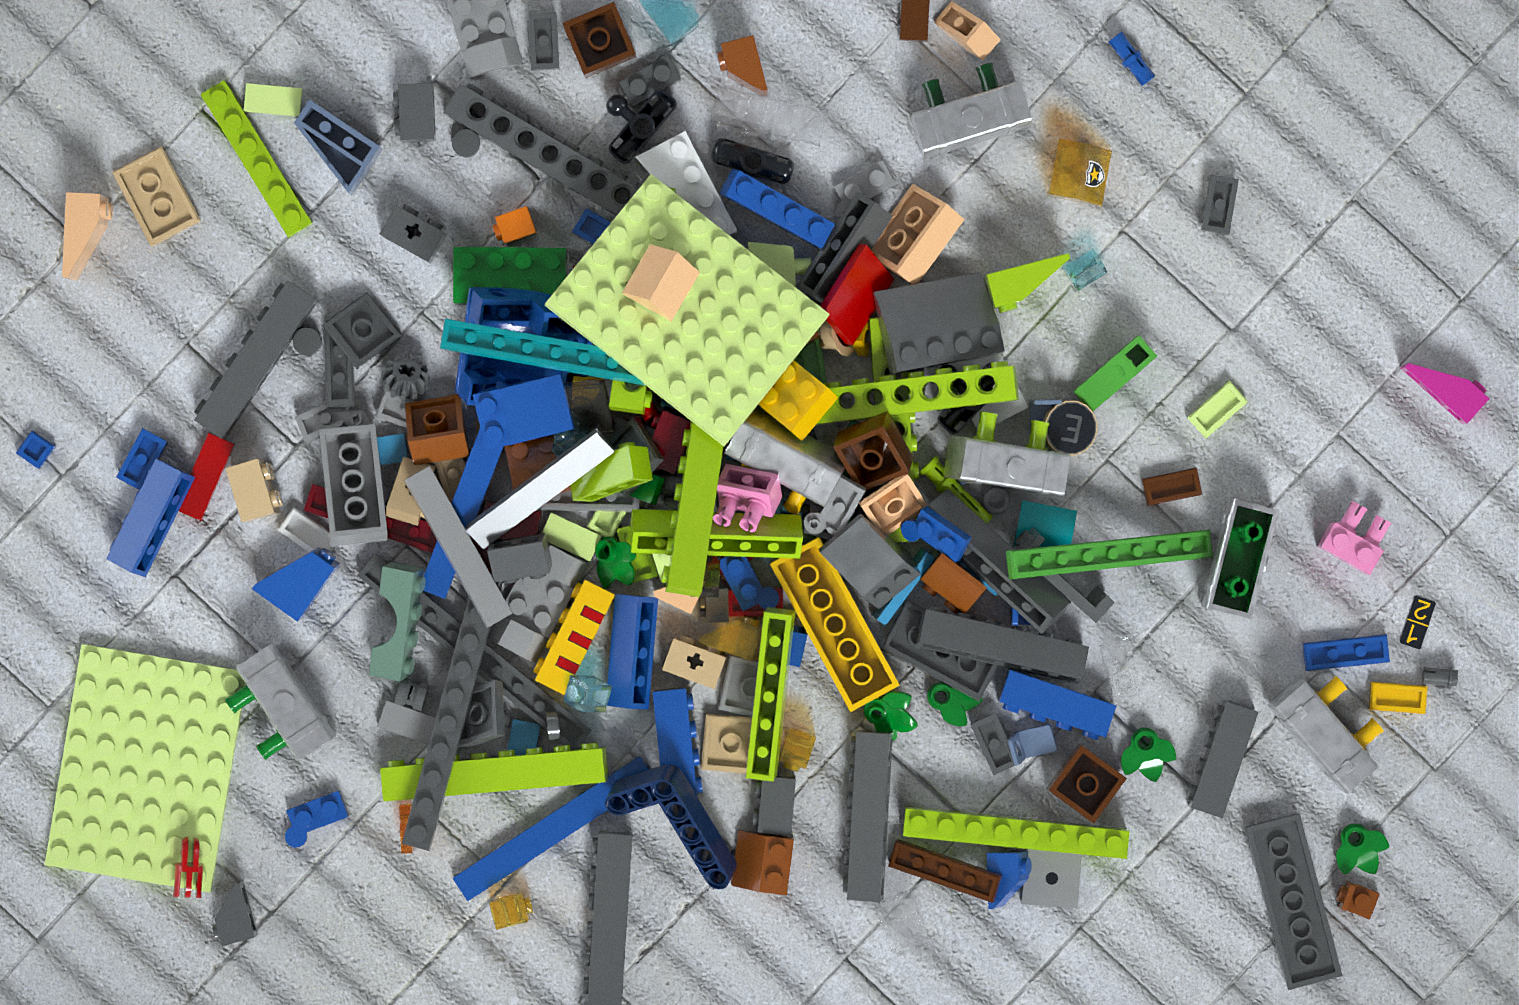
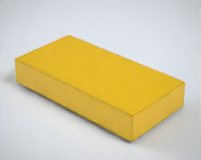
[1368,681,1428,714]

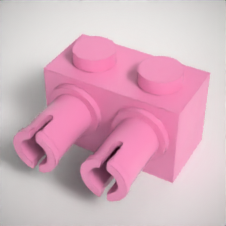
[713,464,782,532]
[1317,501,1392,575]

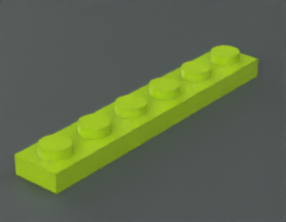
[200,80,313,238]

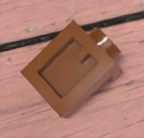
[1336,881,1380,920]

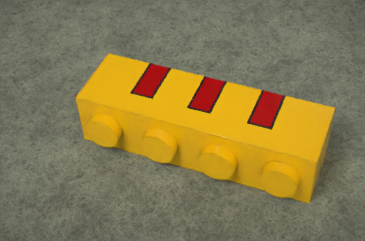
[533,579,615,695]

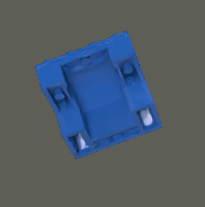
[455,287,593,417]

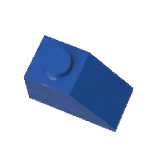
[987,850,1032,909]

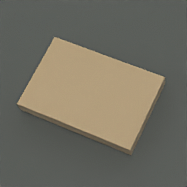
[112,146,201,247]

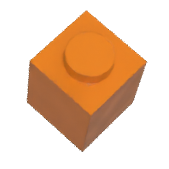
[492,206,537,245]

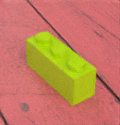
[570,442,653,502]

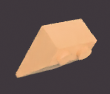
[62,192,113,281]

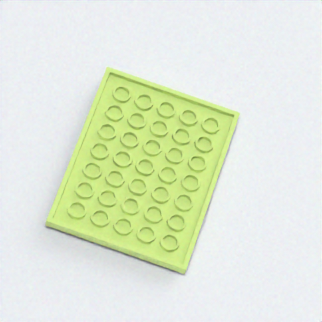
[545,174,830,447]
[45,644,246,893]

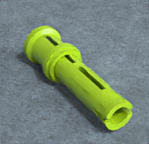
[919,455,993,524]

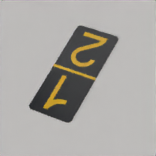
[1400,596,1436,649]

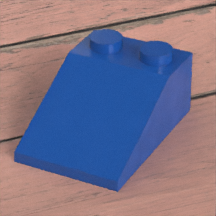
[473,373,574,450]

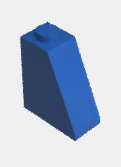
[252,547,340,622]

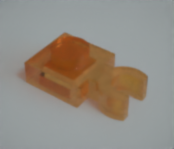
[399,804,415,854]

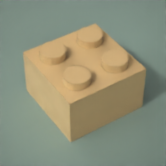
[225,459,283,522]

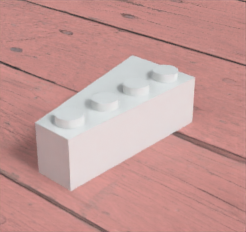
[636,131,738,236]

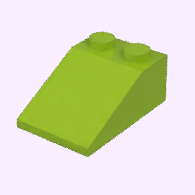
[984,253,1070,313]

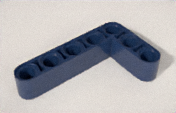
[604,764,737,890]

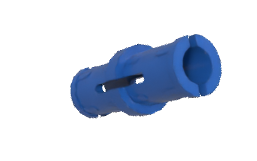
[1108,31,1156,87]

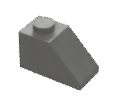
[212,881,258,946]

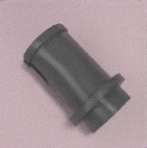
[1422,667,1458,689]

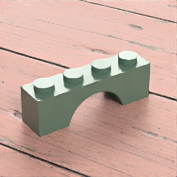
[369,561,426,681]

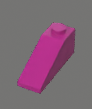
[1400,363,1490,424]

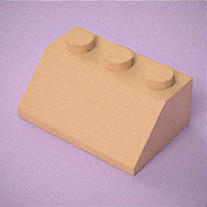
[871,184,965,285]

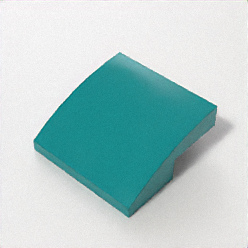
[1013,500,1077,549]

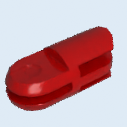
[173,837,203,898]

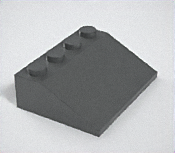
[873,272,1005,375]

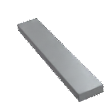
[404,466,512,628]

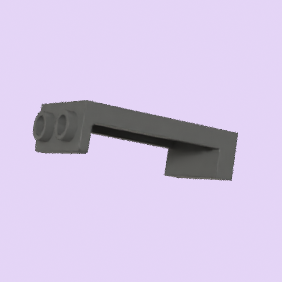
[1014,527,1115,623]

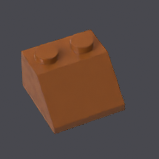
[717,35,768,97]
[405,394,469,466]
[920,552,987,614]
[731,830,794,895]

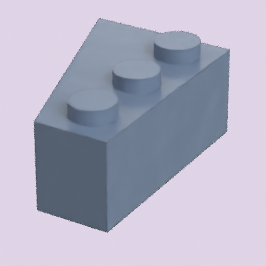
[294,99,383,196]

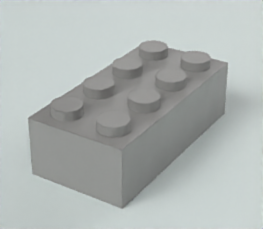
[319,424,387,546]

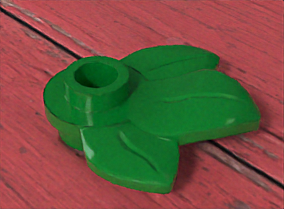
[595,536,637,589]
[927,682,983,727]
[864,691,918,741]
[1121,727,1176,782]
[1336,823,1390,875]

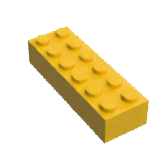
[770,537,900,712]

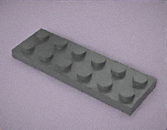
[1244,813,1343,990]

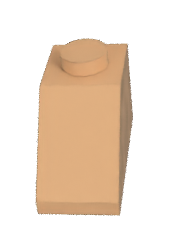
[934,1,1001,61]

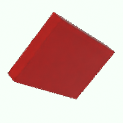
[820,244,894,345]

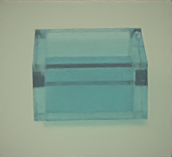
[1062,249,1107,291]

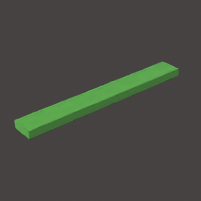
[1006,530,1213,580]

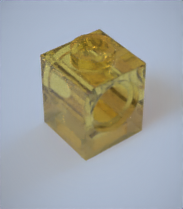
[779,727,816,772]
[489,891,533,930]

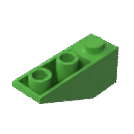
[1073,335,1157,411]

